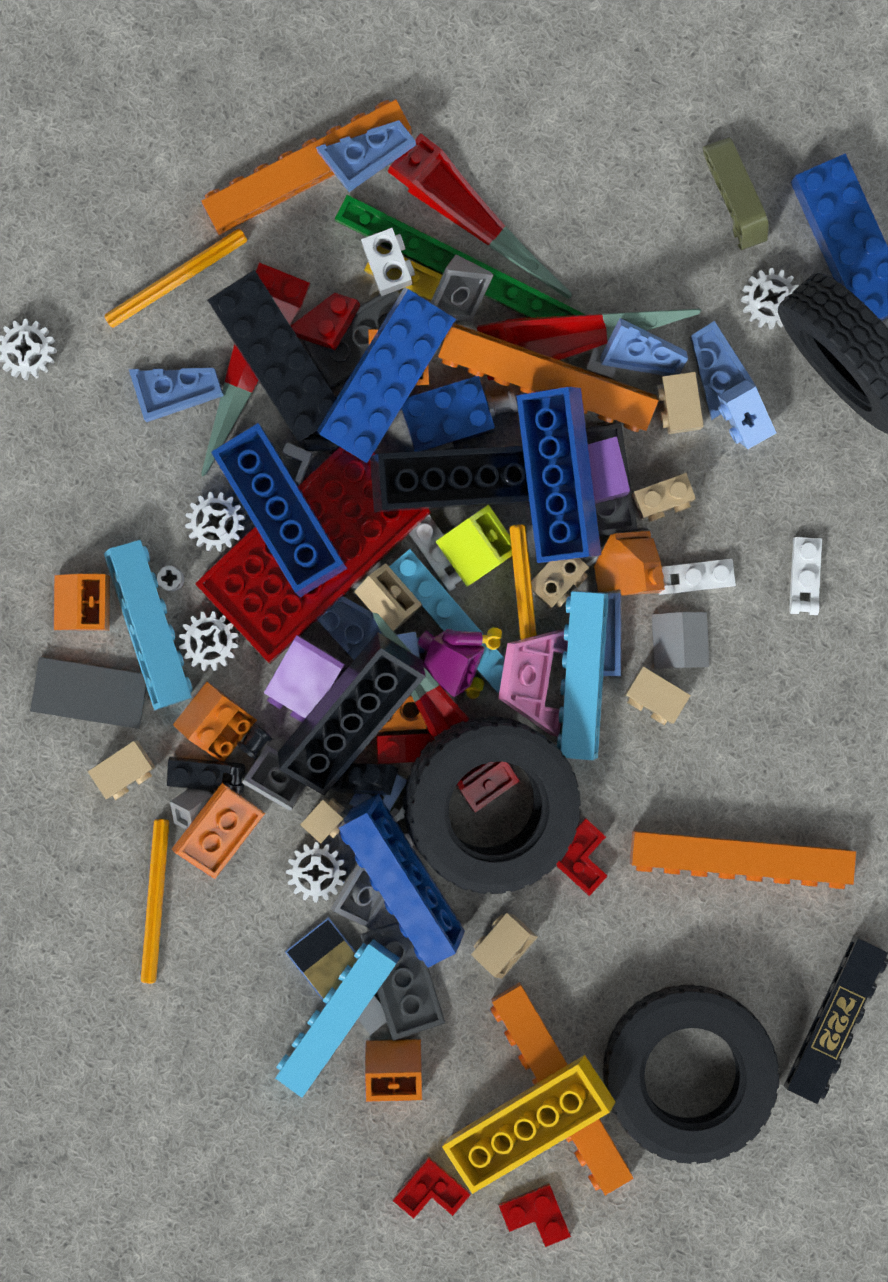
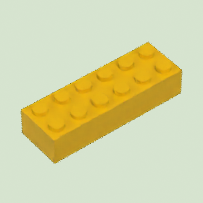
[442,1055,616,1194]

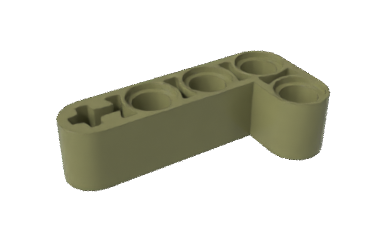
[703,137,768,251]

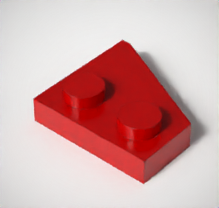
[291,292,360,350]

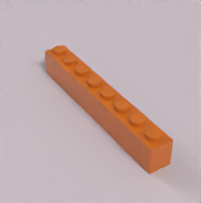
[201,99,412,235]
[438,323,659,432]
[630,831,856,889]
[490,982,634,1196]

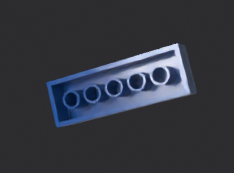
[791,153,888,321]
[317,287,456,463]
[516,387,601,563]
[211,423,348,597]
[339,794,465,968]

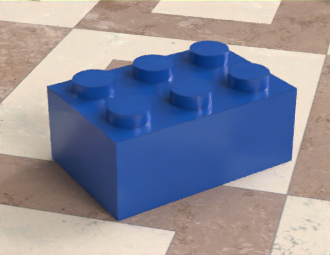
[401,376,495,451]

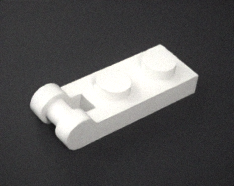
[409,515,462,592]
[789,537,822,615]
[659,559,736,595]

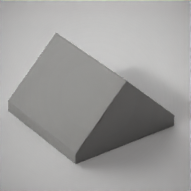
[430,255,493,321]
[652,612,709,669]
[242,745,306,811]
[331,864,384,928]

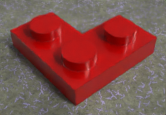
[557,818,608,896]
[393,1157,471,1219]
[499,1183,571,1247]

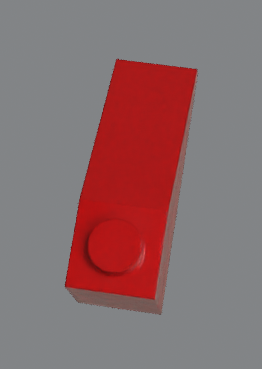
[377,733,433,764]

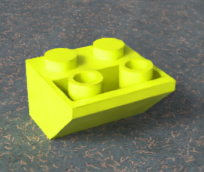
[435,505,512,587]

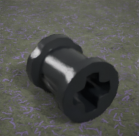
[237,723,273,760]

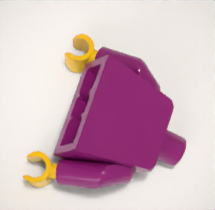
[417,628,502,699]

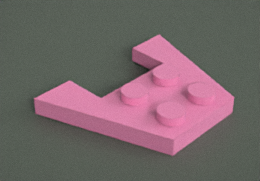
[498,629,568,737]

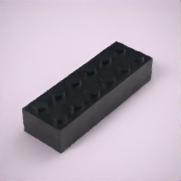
[206,270,336,442]
[370,446,530,512]
[278,632,426,796]

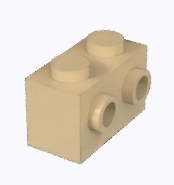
[656,372,703,434]
[632,473,696,522]
[531,558,589,609]
[354,563,422,631]
[624,667,691,726]
[88,740,156,801]
[300,798,346,843]
[471,913,538,979]

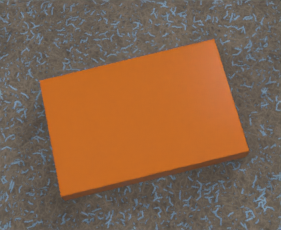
[172,783,265,879]

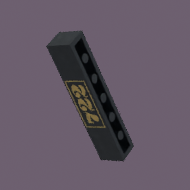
[783,936,888,1104]

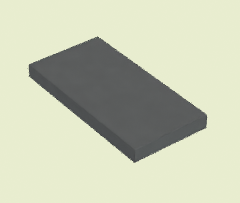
[302,290,401,389]
[586,422,638,537]
[30,657,147,729]
[359,921,445,1041]

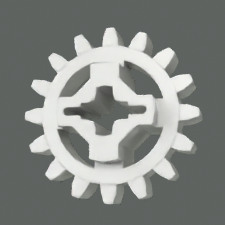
[741,268,799,330]
[0,319,57,380]
[185,492,246,552]
[179,611,239,671]
[286,842,347,903]

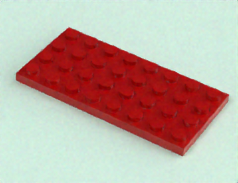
[195,447,431,664]

